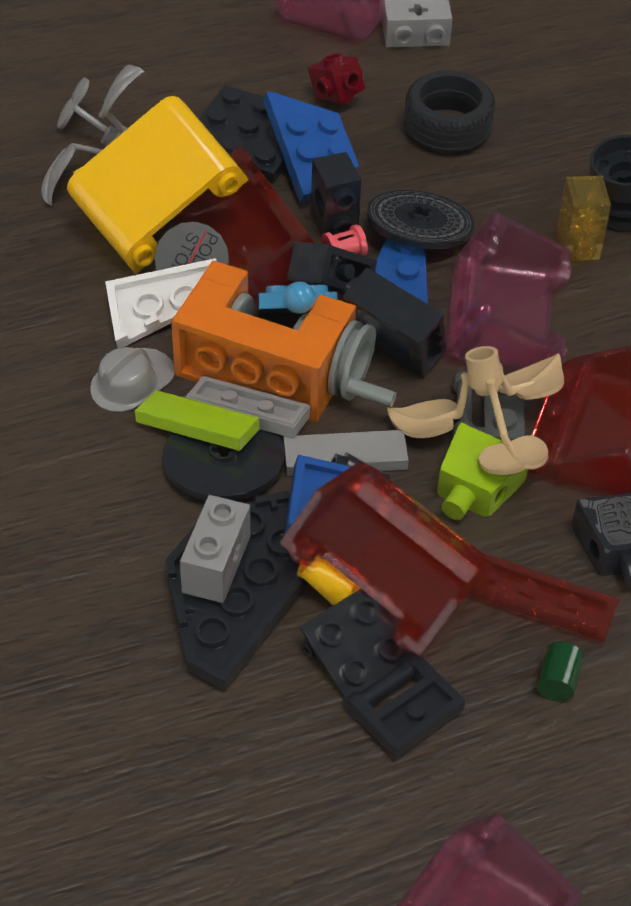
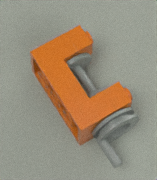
[171,260,397,423]

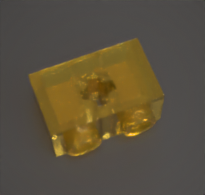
[557,176,611,261]

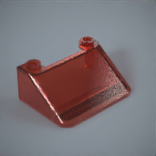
[528,345,631,495]
[280,463,492,656]

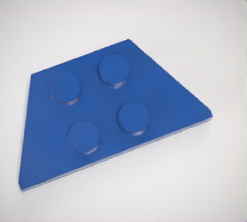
[263,92,359,204]

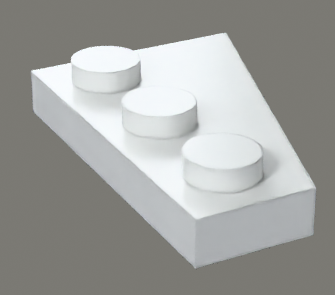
[105,258,216,348]

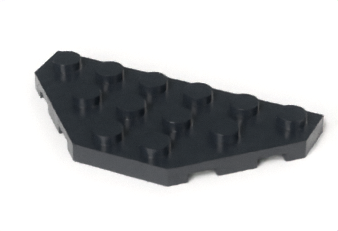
[165,491,338,691]

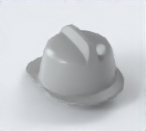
[90,347,174,413]

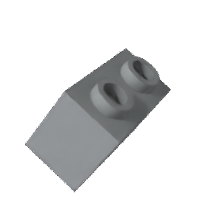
[382,0,452,47]
[180,495,251,603]

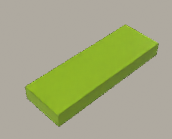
[135,390,260,451]

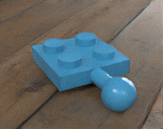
[258,281,337,314]

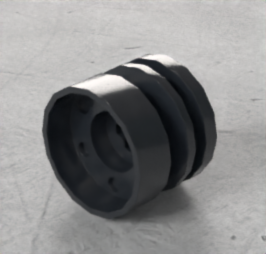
[587,135,631,231]

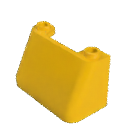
[67,96,249,274]

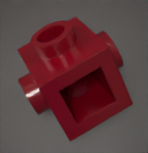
[307,53,366,105]

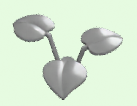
[41,65,145,206]

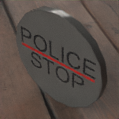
[155,222,229,271]

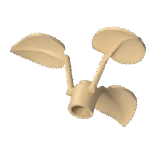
[387,346,564,475]

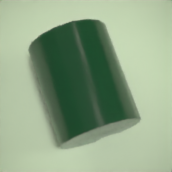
[537,641,584,702]

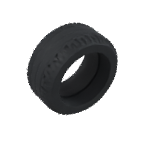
[404,70,495,155]

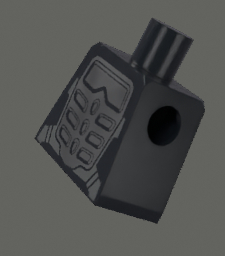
[572,493,631,588]

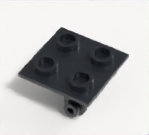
[299,583,414,698]

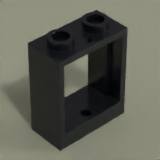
[343,267,447,379]

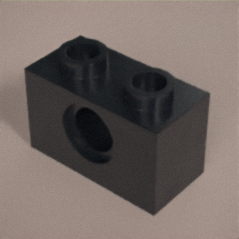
[311,152,362,235]
[287,242,377,295]

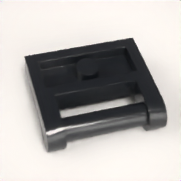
[342,651,466,759]

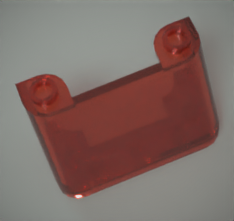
[176,145,314,299]

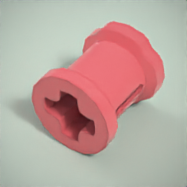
[321,225,368,256]

